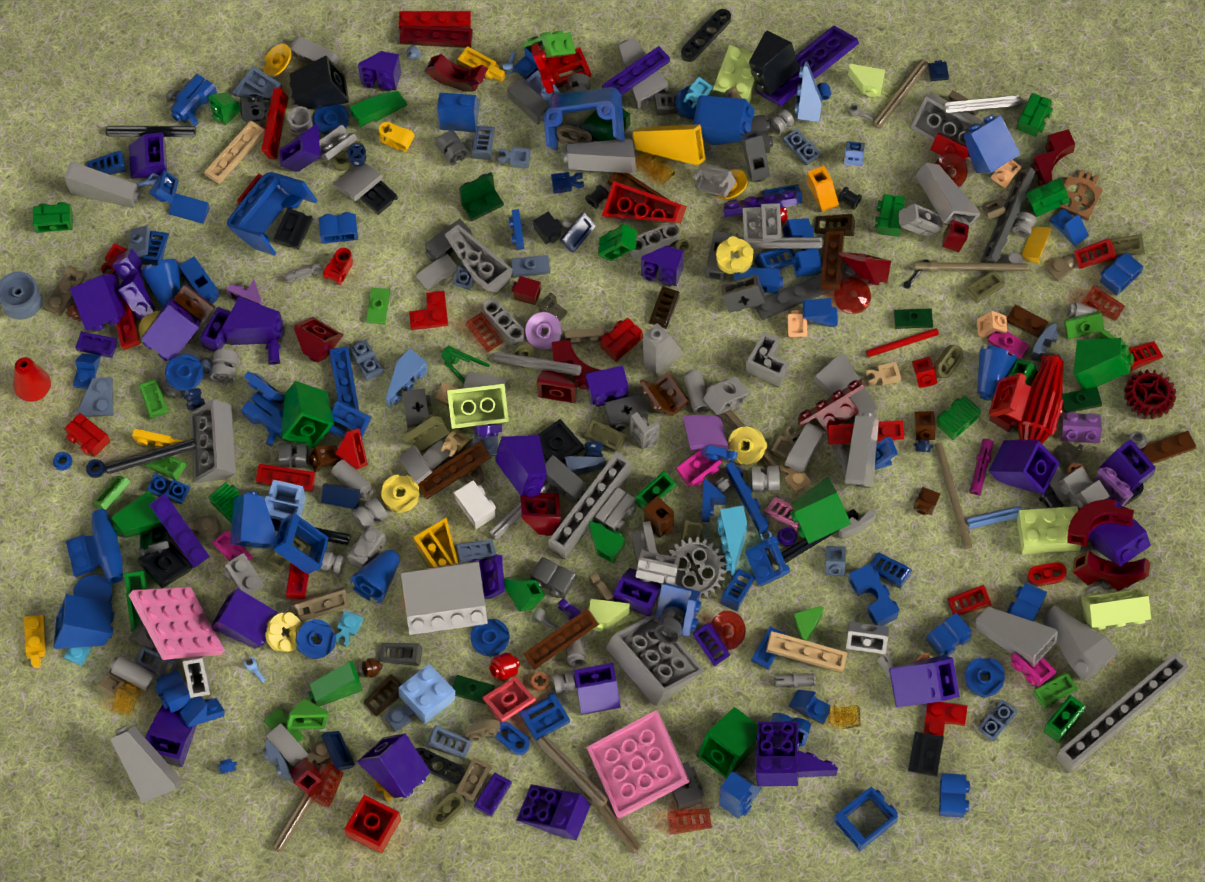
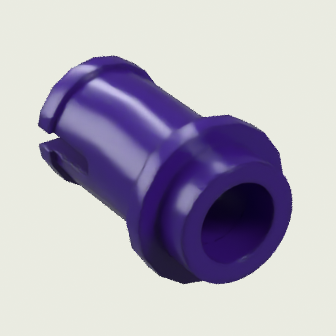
[266,340,281,365]

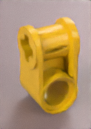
[379,122,415,152]

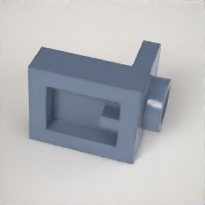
[471,434,498,456]
[825,546,846,576]

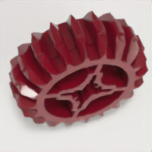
[1124,369,1176,420]

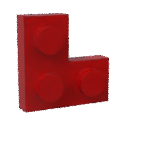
[531,43,556,94]
[409,291,448,330]
[923,702,968,736]

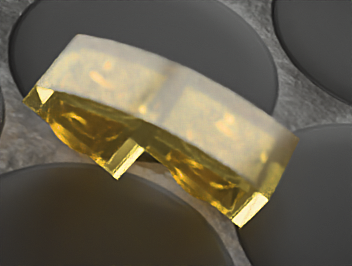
[635,152,676,185]

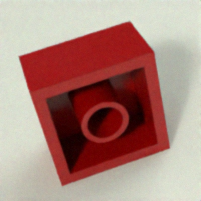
[344,795,401,854]

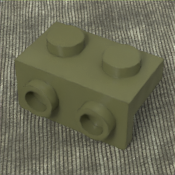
[402,415,450,453]

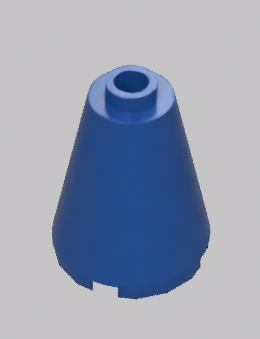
[142,259,181,308]
[977,345,1017,400]
[350,550,400,603]

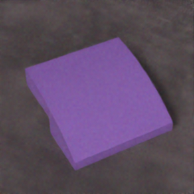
[683,415,728,450]

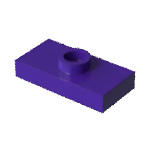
[75,331,118,358]
[474,772,512,817]

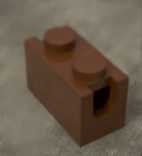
[644,496,674,538]

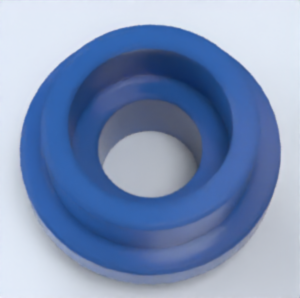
[53,452,73,471]
[217,759,237,774]

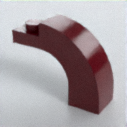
[424,54,488,92]
[1067,499,1134,546]

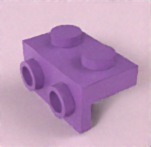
[1061,412,1102,443]
[1092,467,1134,506]

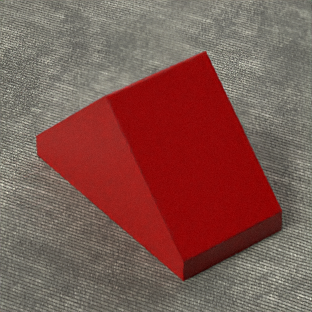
[335,428,368,469]

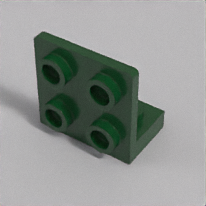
[580,108,631,141]
[459,172,504,222]

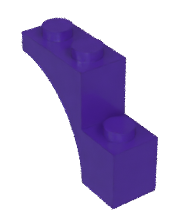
[112,249,156,320]

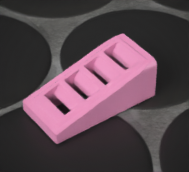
[764,497,800,532]

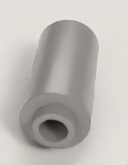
[683,370,711,414]
[331,460,371,499]
[109,655,156,691]

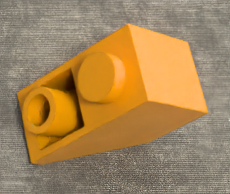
[807,165,839,212]

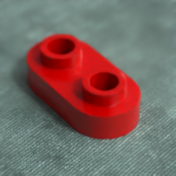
[1027,562,1067,587]

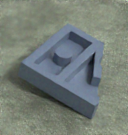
[232,66,282,101]
[76,377,114,417]

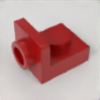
[912,357,937,388]

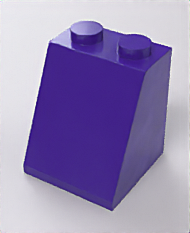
[70,274,126,332]
[141,297,201,361]
[223,297,285,345]
[495,435,547,497]
[989,440,1060,494]
[1089,498,1151,567]
[211,588,278,648]
[357,733,431,798]

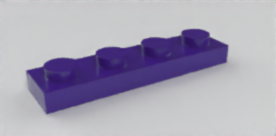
[602,46,670,95]
[723,190,798,217]
[149,494,210,568]

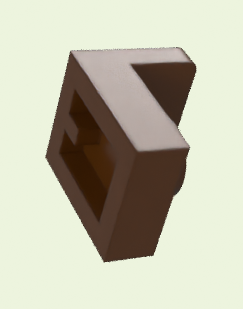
[914,411,936,440]
[309,445,341,472]
[914,487,940,515]

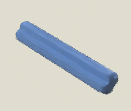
[966,506,1023,529]

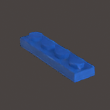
[329,346,359,410]
[726,462,769,534]

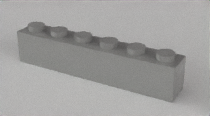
[548,453,632,559]

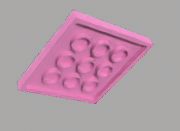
[129,587,225,660]
[587,710,690,819]

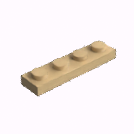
[204,121,265,184]
[766,631,848,673]

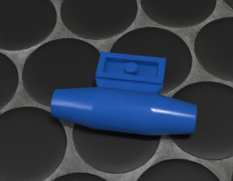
[66,509,123,584]

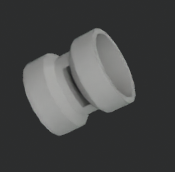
[769,109,794,134]
[1013,212,1036,238]
[321,551,346,574]
[552,670,576,694]

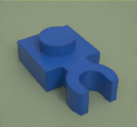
[701,445,738,462]

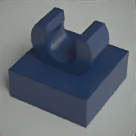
[928,60,949,82]

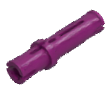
[969,439,994,496]

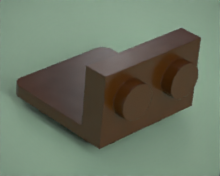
[639,372,690,416]

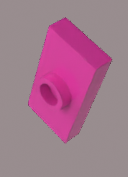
[987,331,1030,359]
[212,530,253,562]

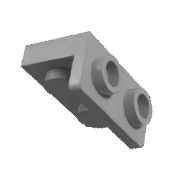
[319,125,358,160]
[630,412,660,449]
[631,521,657,564]
[223,553,265,595]

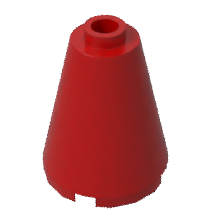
[13,357,51,402]

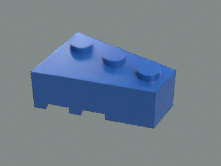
[719,771,762,819]

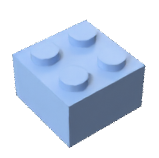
[399,664,455,724]

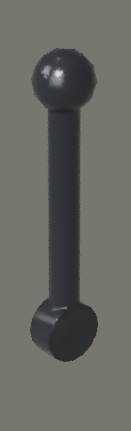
[904,259,930,289]

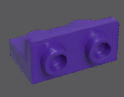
[472,554,505,599]

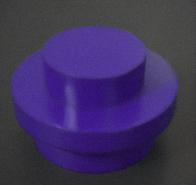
[777,527,797,546]

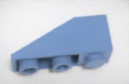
[795,62,822,122]
[386,349,428,408]

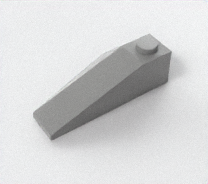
[445,225,513,293]
[1042,605,1119,681]

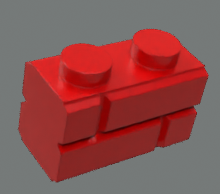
[600,318,643,362]
[65,413,110,457]

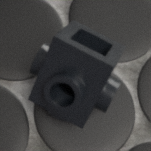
[240,94,267,122]

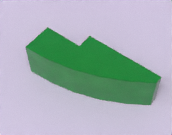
[350,91,408,128]
[124,570,148,632]

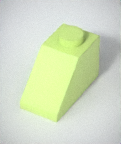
[848,64,885,97]
[589,599,630,631]

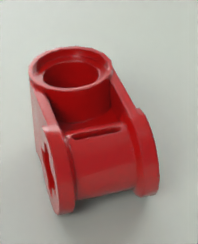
[323,247,353,285]

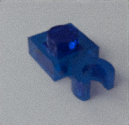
[551,172,584,194]

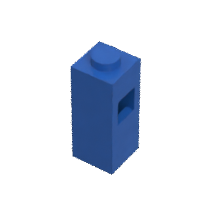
[178,256,220,304]
[734,267,783,294]

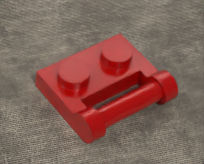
[546,47,592,88]

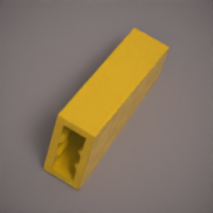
[632,124,705,165]

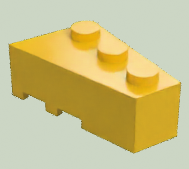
[413,517,459,568]

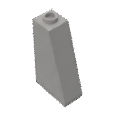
[619,37,669,109]
[563,138,636,173]
[65,161,141,208]
[915,163,981,226]
[643,323,684,377]
[814,352,878,420]
[845,413,879,488]
[975,607,1058,668]
[110,726,183,803]

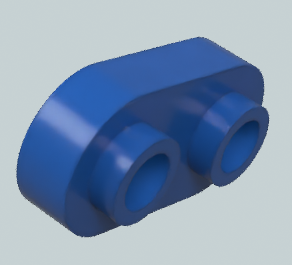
[495,721,530,755]

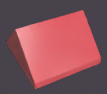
[482,676,536,723]

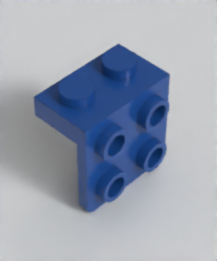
[656,583,702,636]

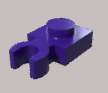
[557,598,582,621]

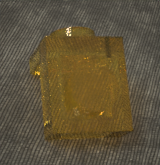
[111,684,142,717]
[828,705,861,729]

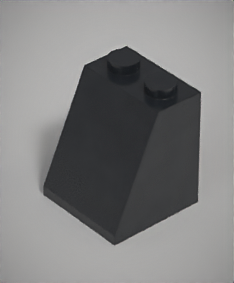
[749,31,800,95]
[289,55,349,109]

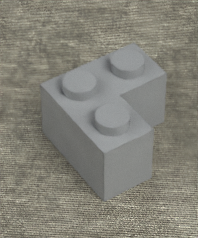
[746,332,789,387]
[1058,466,1110,510]

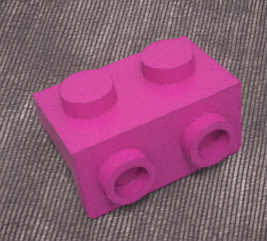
[675,449,722,487]
[1010,652,1056,688]

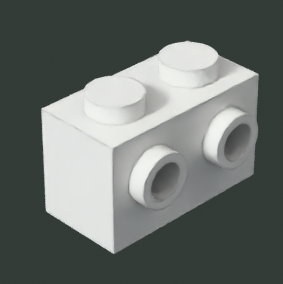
[454,480,496,529]

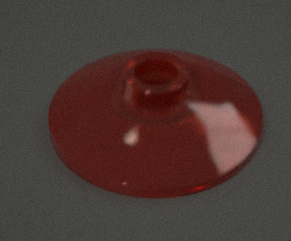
[935,154,968,187]
[834,277,871,314]
[711,611,746,650]

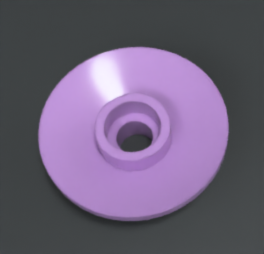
[525,312,562,350]

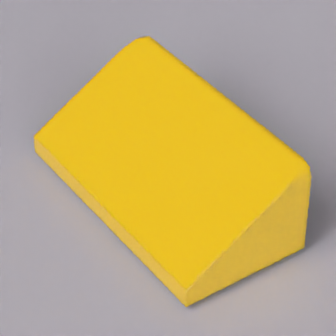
[1021,227,1051,264]

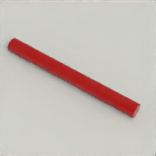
[866,328,939,358]

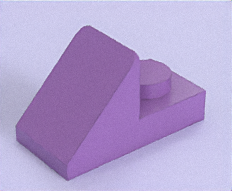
[227,279,262,305]

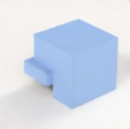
[265,480,306,520]

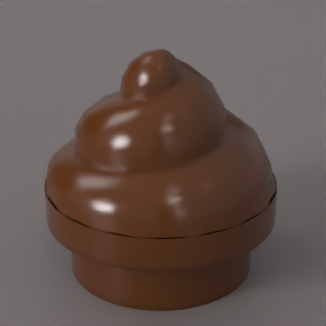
[66,303,82,322]
[362,658,383,678]

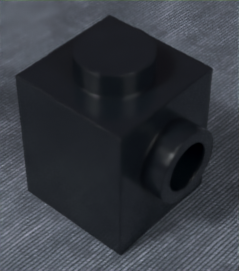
[533,211,562,244]

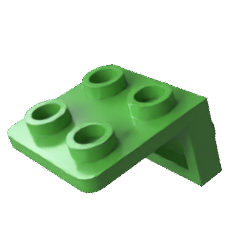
[522,30,576,58]

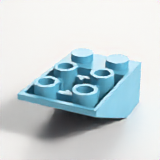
[717,506,747,577]

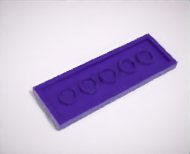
[755,25,859,107]

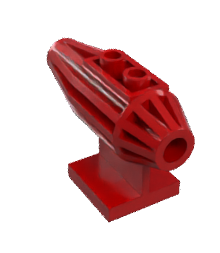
[989,355,1064,444]

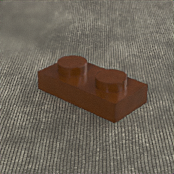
[173,284,215,322]
[1006,304,1049,338]

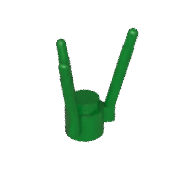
[441,345,490,384]

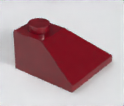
[838,252,891,285]
[294,317,344,362]
[537,370,576,404]
[520,493,561,536]

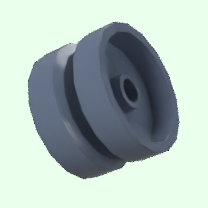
[0,271,42,320]

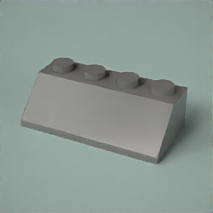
[910,93,984,162]
[190,399,236,483]

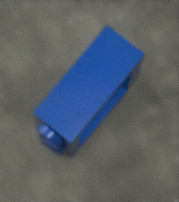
[273,513,329,574]
[834,786,898,851]

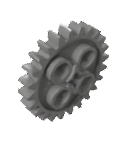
[669,537,726,601]

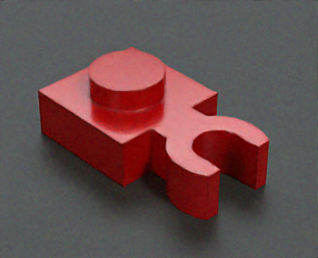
[101,243,128,274]

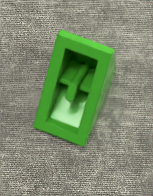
[793,606,824,641]
[286,698,329,730]

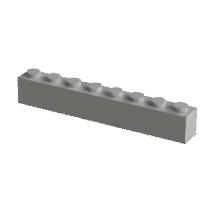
[1056,652,1189,773]

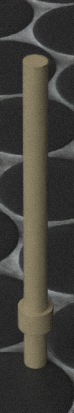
[915,260,1028,272]
[935,443,972,549]

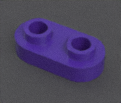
[475,424,502,437]

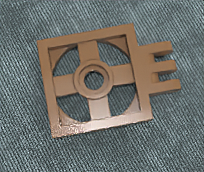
[1058,170,1103,221]

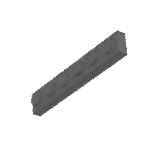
[980,167,1036,263]
[755,264,861,320]

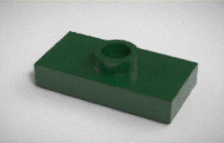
[894,308,933,329]
[1062,387,1102,413]
[453,675,495,704]

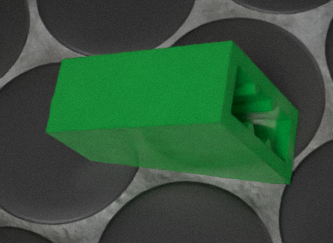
[111,490,164,538]
[308,660,362,707]

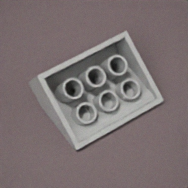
[401,561,488,635]
[606,614,704,706]

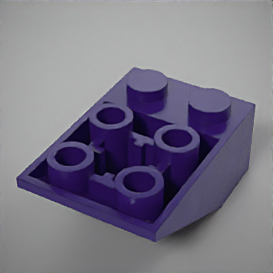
[889,655,960,707]
[145,704,197,767]
[756,721,799,786]
[516,784,591,840]

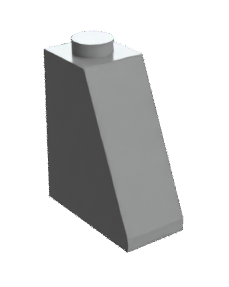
[183,656,210,698]

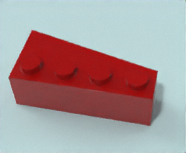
[602,181,687,224]

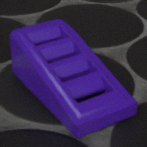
[692,622,731,667]

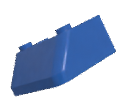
[544,87,625,151]
[227,172,318,255]

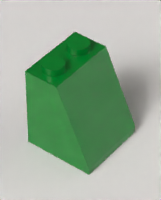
[1073,338,1134,390]
[281,381,334,448]
[790,477,851,544]
[697,707,758,779]

